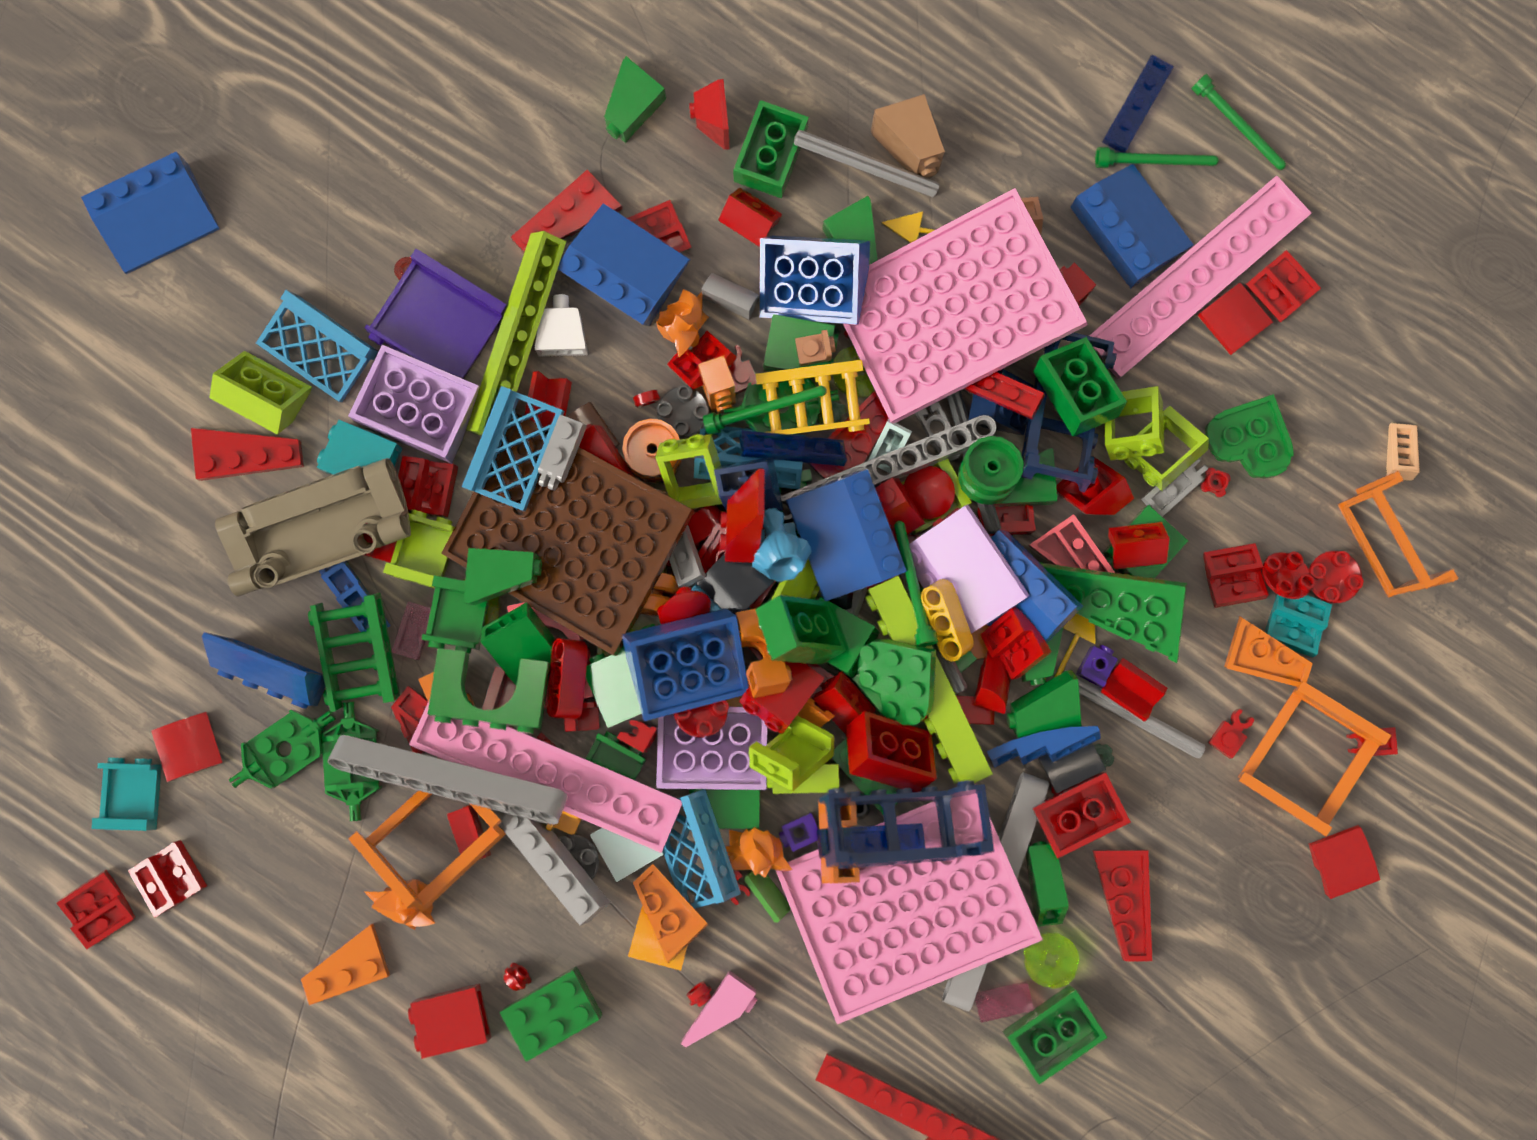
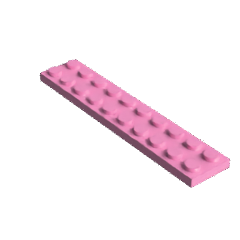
[1089,176,1311,380]
[409,699,682,853]

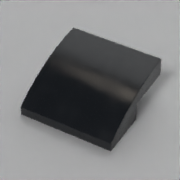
[696,554,774,615]
[1037,726,1106,793]

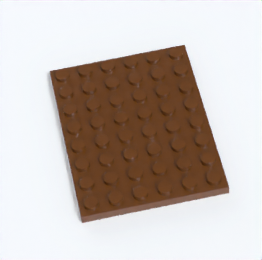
[441,413,695,656]

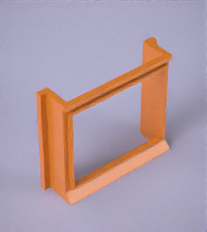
[1338,471,1458,598]
[1238,681,1391,837]
[349,757,506,912]

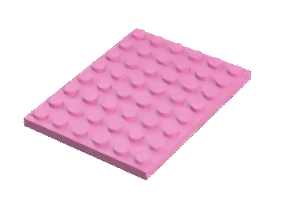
[843,188,1087,424]
[776,784,1043,1024]

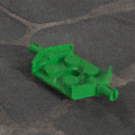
[724,378,839,436]
[322,702,382,822]
[229,710,336,789]

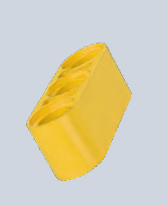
[921,579,974,661]

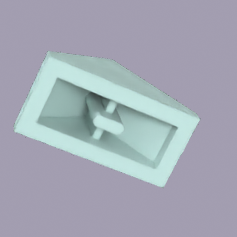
[868,419,912,473]

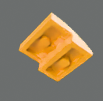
[628,905,688,971]

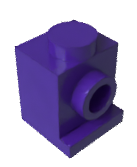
[1076,644,1118,688]
[779,812,820,852]

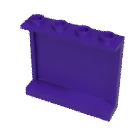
[364,249,507,379]

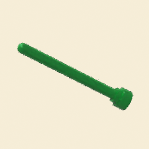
[1191,73,1286,170]
[1095,147,1219,168]
[703,386,827,435]
[894,521,938,647]

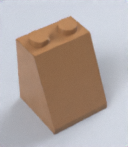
[871,94,945,178]

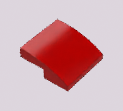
[627,200,691,253]
[1246,250,1321,323]
[1197,283,1273,355]
[667,331,737,389]
[398,456,458,518]
[1203,543,1269,608]
[981,607,1051,680]
[151,712,223,782]
[1309,825,1380,899]
[128,840,207,918]
[56,870,135,949]

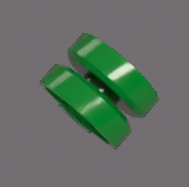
[958,436,1024,505]

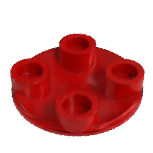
[903,466,955,519]
[1262,551,1315,599]
[1309,551,1364,603]
[657,586,711,625]
[674,700,729,738]

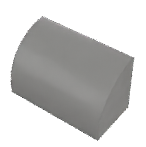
[702,273,760,320]

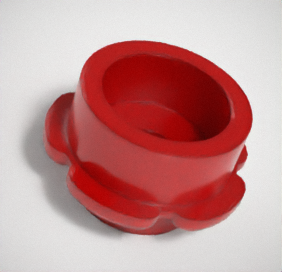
[686,981,712,1007]

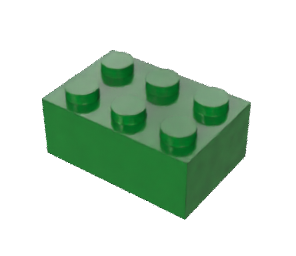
[733,100,809,199]
[1033,337,1127,437]
[755,595,846,665]
[500,966,603,1062]
[1002,985,1108,1085]

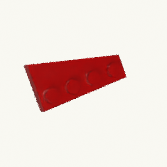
[511,170,623,253]
[806,391,889,479]
[191,428,304,481]
[1092,850,1152,962]

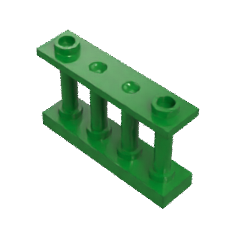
[308,593,400,712]

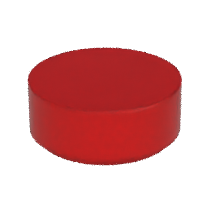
[633,389,660,408]

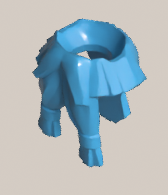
[752,508,812,582]

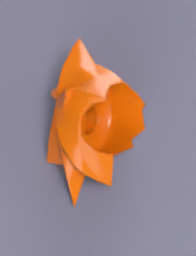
[656,289,709,357]
[725,827,792,878]
[364,879,435,930]

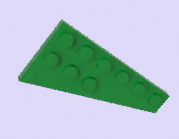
[1040,563,1187,663]

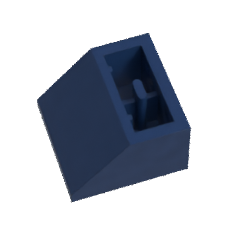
[968,369,1034,435]
[714,457,783,511]

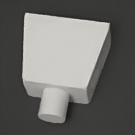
[535,294,588,356]

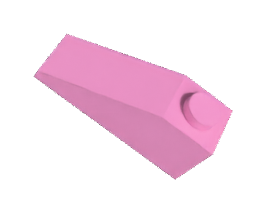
[681,970,757,1047]

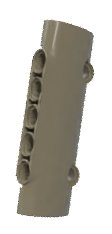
[215,458,411,597]

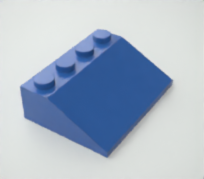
[81,151,220,274]
[1070,164,1194,289]
[558,203,690,326]
[760,236,870,325]
[786,469,906,601]
[987,530,1083,643]
[622,608,748,721]
[202,632,325,709]

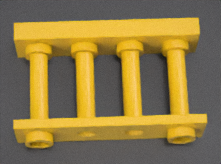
[756,360,870,442]

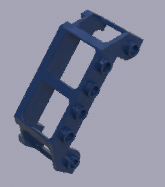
[1021,332,1117,492]
[818,780,995,869]

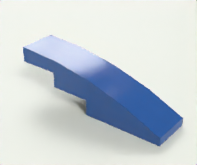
[318,561,391,632]
[987,726,1101,768]

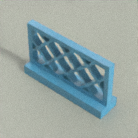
[256,290,379,403]
[462,386,565,511]
[694,426,805,489]
[663,789,741,909]

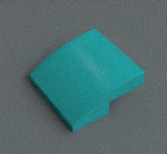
[1265,594,1332,658]

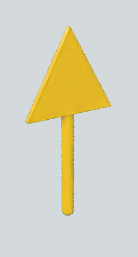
[882,212,934,243]
[1054,614,1095,677]

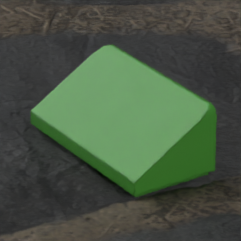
[744,871,791,923]

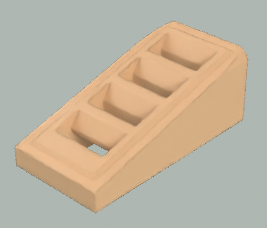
[1386,423,1420,481]

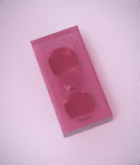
[392,601,431,660]
[975,981,1034,1023]

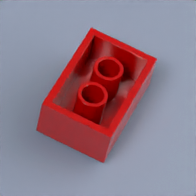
[846,711,937,793]

